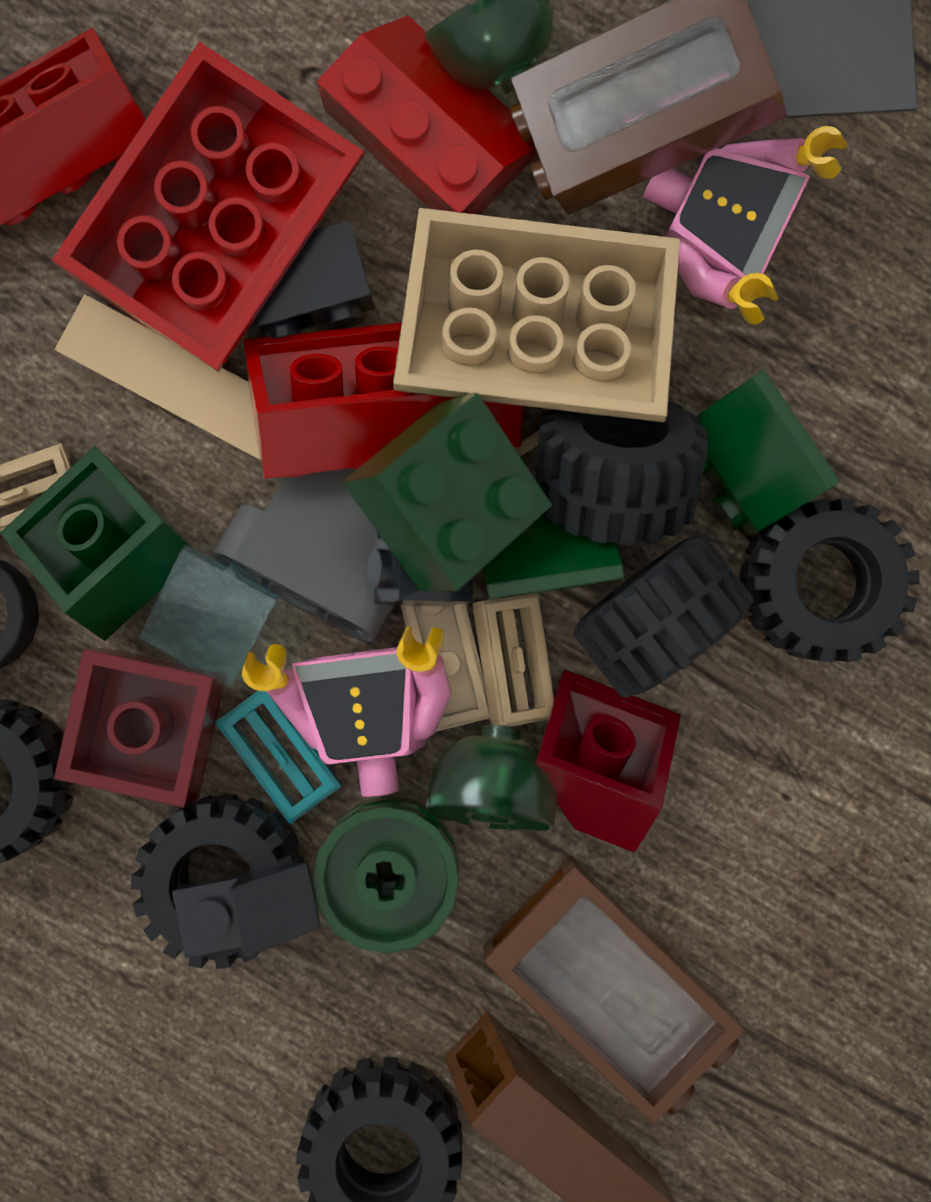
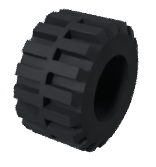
[535,400,708,545]
[739,498,920,663]
[573,534,753,698]
[0,699,75,864]
[131,794,304,969]
[296,1056,462,1202]

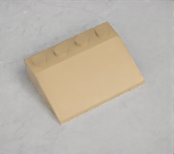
[393,208,680,422]

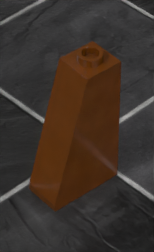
[444,1012,676,1202]

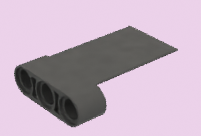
[666,0,918,117]
[211,468,395,643]

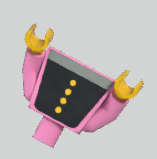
[642,126,848,325]
[242,626,451,797]

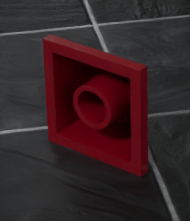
[533,669,681,853]

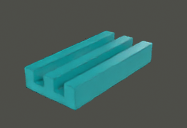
[215,691,343,824]

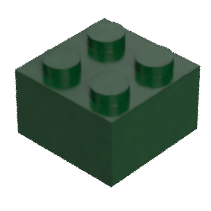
[342,393,552,591]

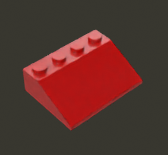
[52,41,365,372]

